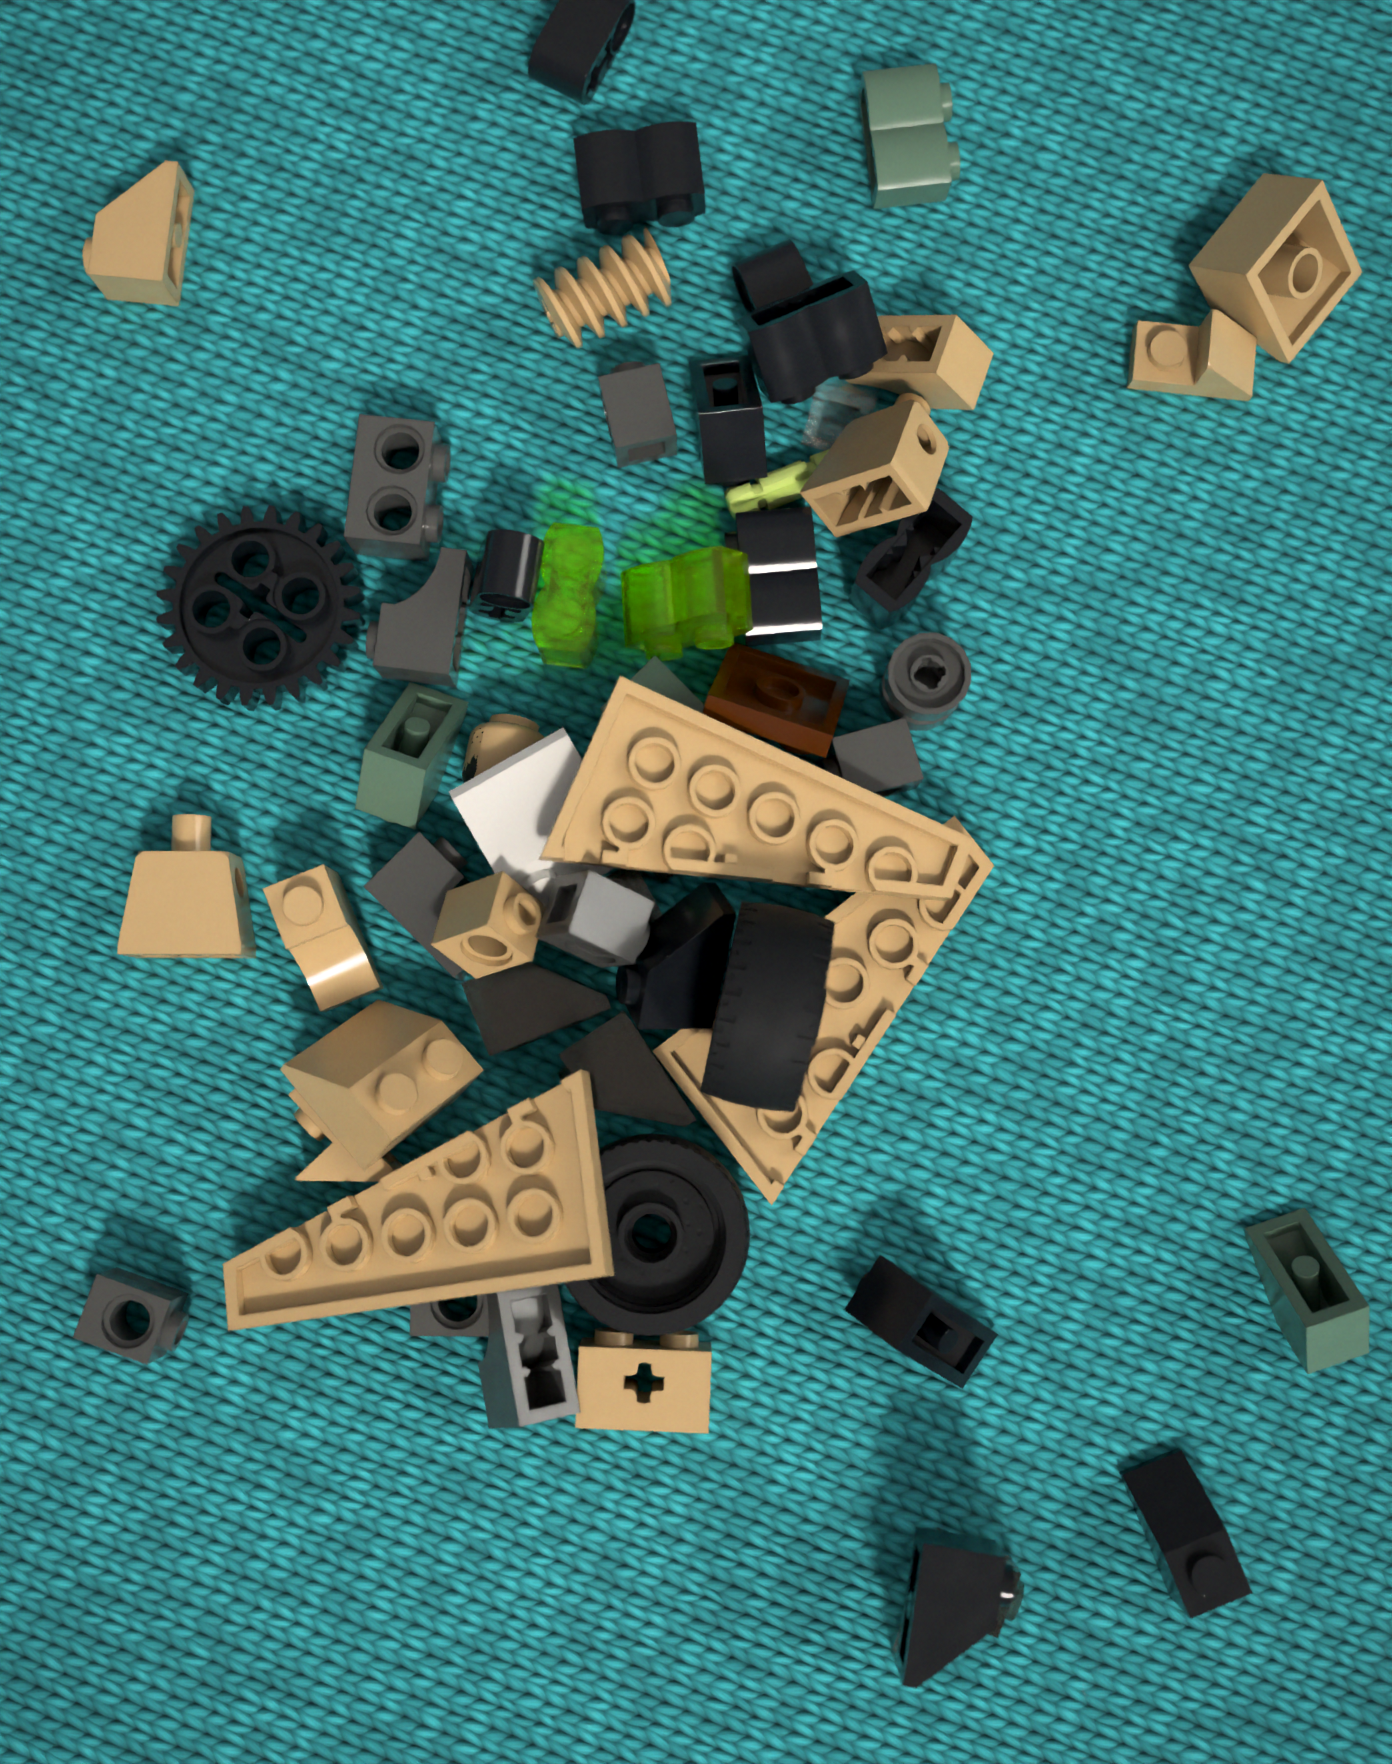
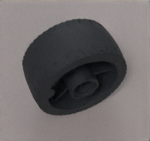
[700,902,835,1112]
[564,1134,750,1336]

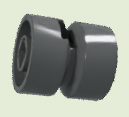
[879,633,971,731]

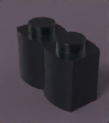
[573,121,706,235]
[737,270,888,405]
[848,488,973,630]
[724,506,822,646]

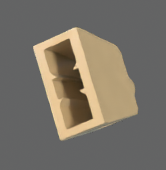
[800,393,949,538]
[117,814,256,958]

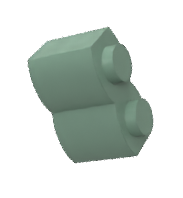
[859,63,960,209]

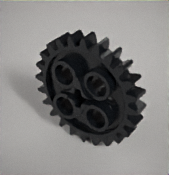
[156,505,365,711]

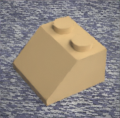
[1188,173,1362,364]
[280,999,484,1171]

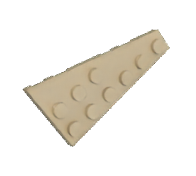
[538,676,975,901]
[653,816,994,1206]
[223,1070,614,1331]

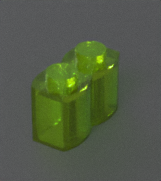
[532,522,607,669]
[620,546,753,661]

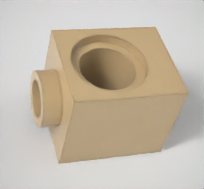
[431,871,546,979]

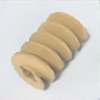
[533,227,672,349]

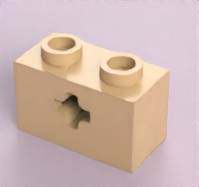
[575,1327,712,1434]

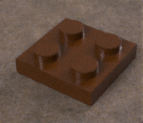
[702,641,850,758]

